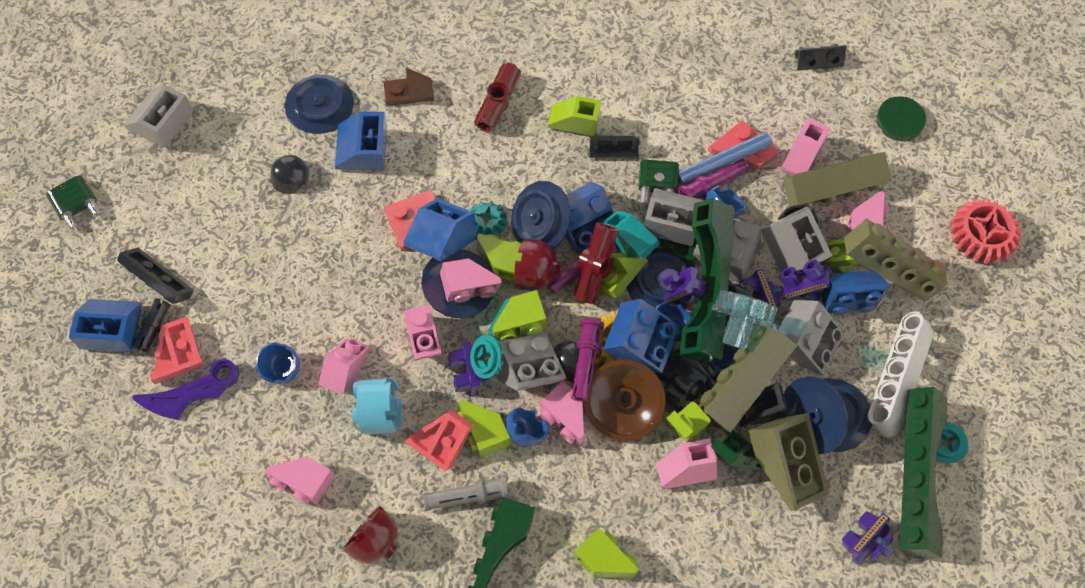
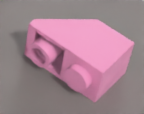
[781,117,831,175]
[846,192,888,235]
[440,259,502,303]
[404,305,442,361]
[319,338,370,394]
[540,381,584,446]
[656,438,717,490]
[265,457,334,505]

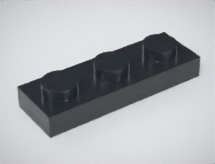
[117,247,194,304]

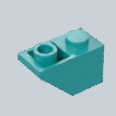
[602,210,660,259]

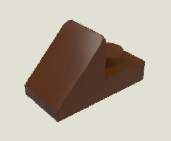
[383,68,434,106]

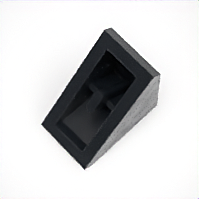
[739,382,788,427]

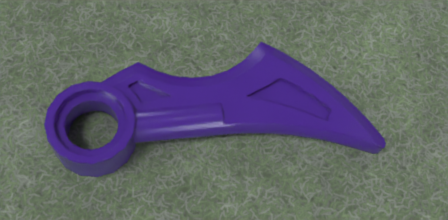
[132,359,239,420]

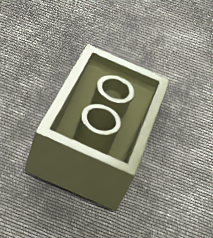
[749,414,829,511]

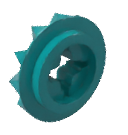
[471,200,507,236]
[470,335,505,379]
[936,422,968,465]

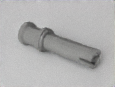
[423,475,509,511]

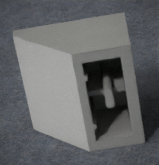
[123,85,193,148]
[644,188,704,246]
[761,207,832,274]
[693,218,761,283]
[779,300,845,375]
[489,333,566,390]

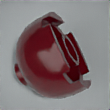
[514,238,561,291]
[343,505,398,564]

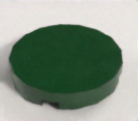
[876,96,926,142]

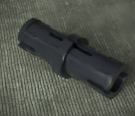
[132,298,171,353]

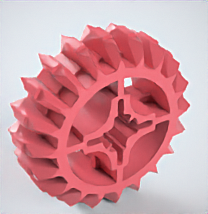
[949,197,1022,265]

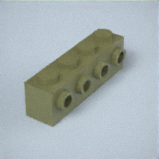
[783,152,892,208]
[844,218,948,302]
[699,323,797,432]

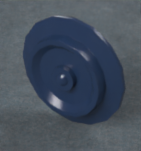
[284,74,354,134]
[511,181,571,250]
[626,248,699,309]
[421,249,494,319]
[783,376,848,455]
[824,378,872,452]

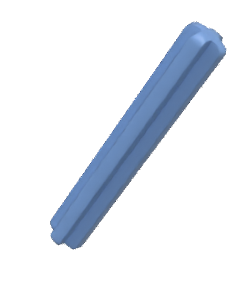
[679,132,772,184]

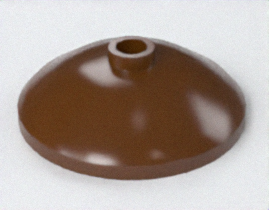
[584,359,666,441]

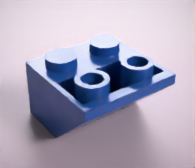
[335,111,387,170]
[565,181,614,254]
[404,198,477,261]
[820,270,889,315]
[69,299,142,352]
[603,299,679,373]

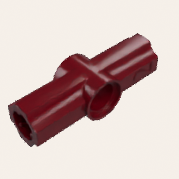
[474,62,521,133]
[573,223,619,304]

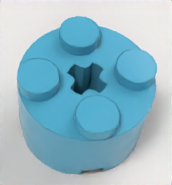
[352,378,402,435]

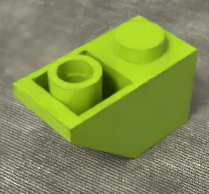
[548,96,601,136]
[477,234,522,283]
[492,290,546,341]
[457,400,510,458]
[573,528,639,579]

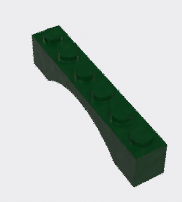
[680,198,735,363]
[900,387,948,559]
[467,497,535,588]

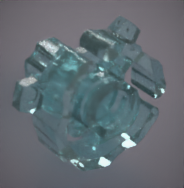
[712,290,778,350]

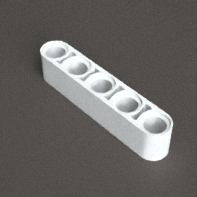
[868,311,934,438]

